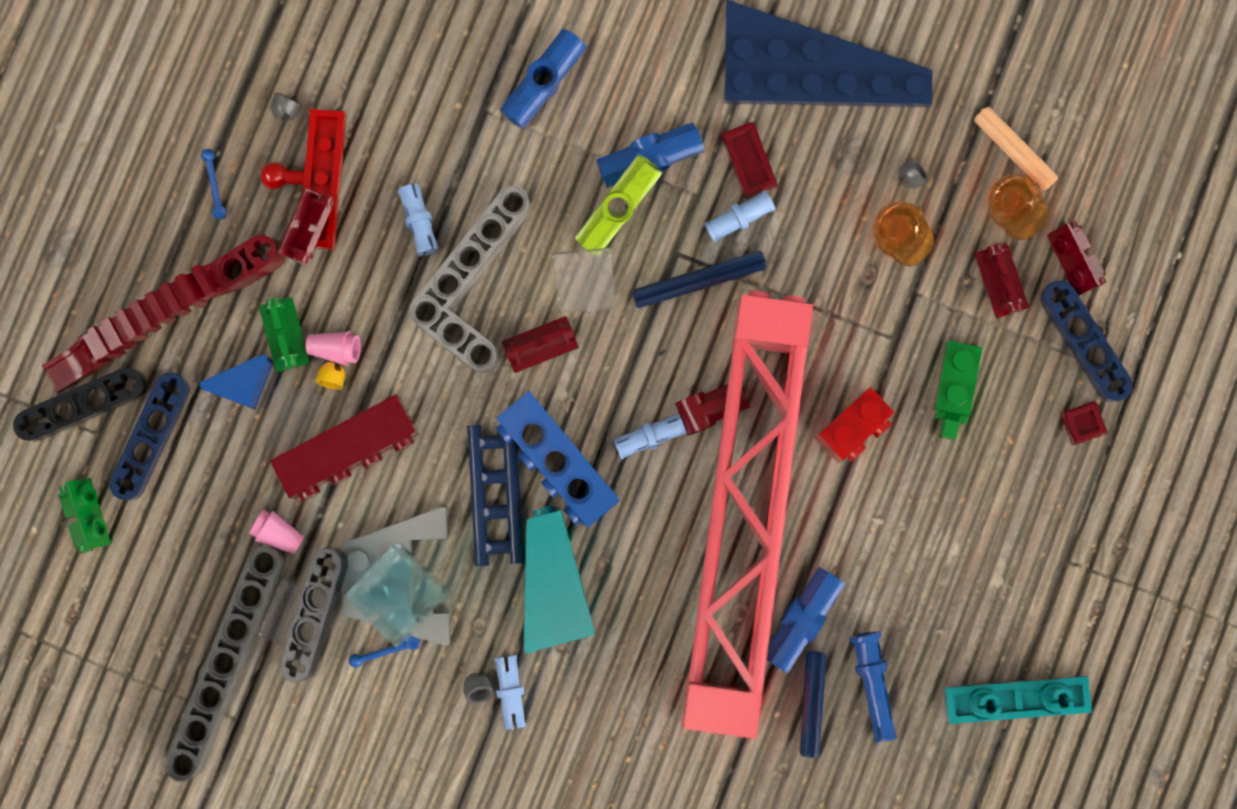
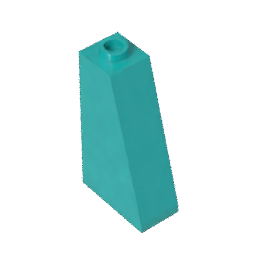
[524,505,596,654]

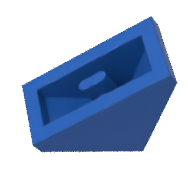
[199,354,274,410]

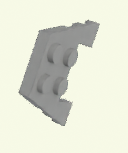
[341,507,451,646]

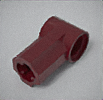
[675,384,751,436]

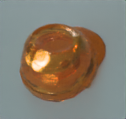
[988,174,1047,240]
[873,201,934,266]

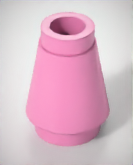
[306,331,361,366]
[249,509,305,554]

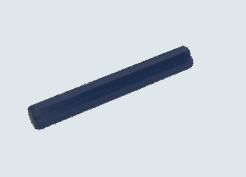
[632,251,767,308]

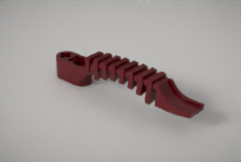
[42,235,287,392]

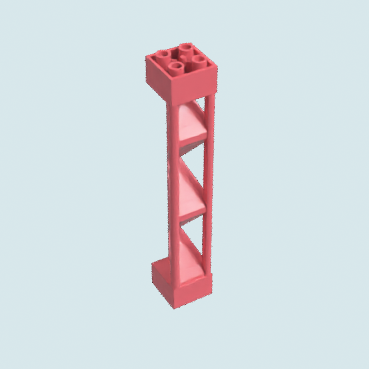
[681,291,813,739]

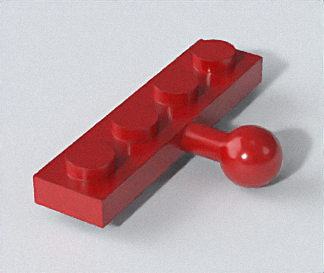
[260,109,347,250]

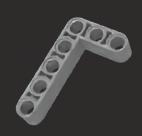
[409,186,530,374]

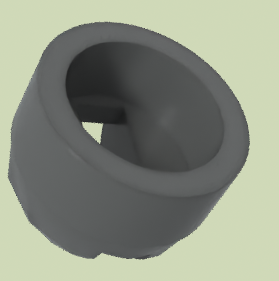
[270,92,301,121]
[898,158,928,189]
[463,673,494,704]

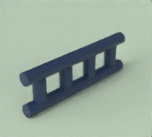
[467,425,524,566]

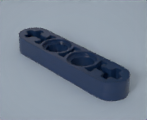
[1040,280,1133,402]
[109,372,190,501]

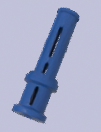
[849,631,897,742]

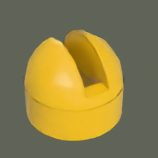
[315,361,346,390]

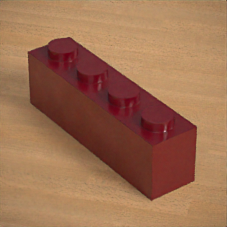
[269,394,419,502]

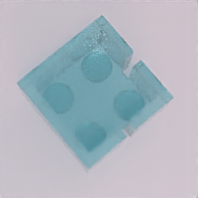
[344,543,452,647]

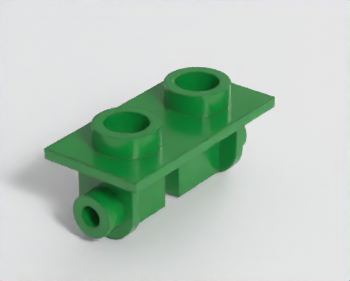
[259,297,310,373]
[57,478,111,554]

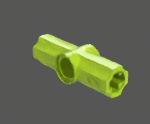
[575,153,663,256]

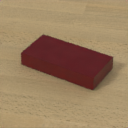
[721,121,778,199]

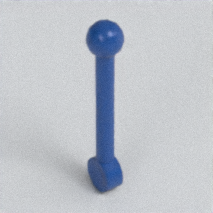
[201,149,227,220]
[349,636,421,668]

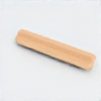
[974,107,1058,190]

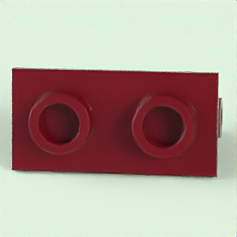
[277,188,335,266]
[1046,221,1106,296]
[974,243,1030,319]
[502,316,579,374]

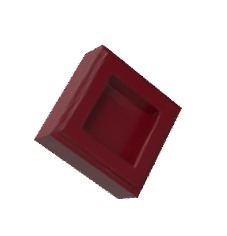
[1060,401,1108,446]

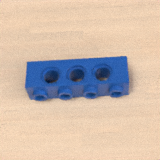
[495,391,620,528]

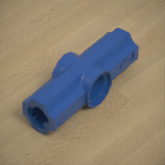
[500,28,587,130]
[596,122,704,189]
[766,567,845,674]

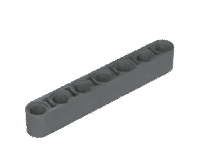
[165,547,286,782]

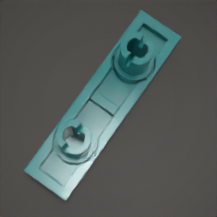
[943,676,1092,724]

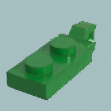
[933,341,983,440]

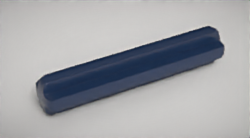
[800,651,826,758]

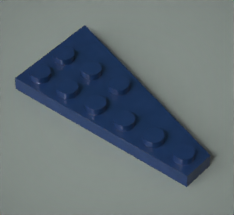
[724,0,933,107]

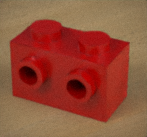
[814,387,895,463]

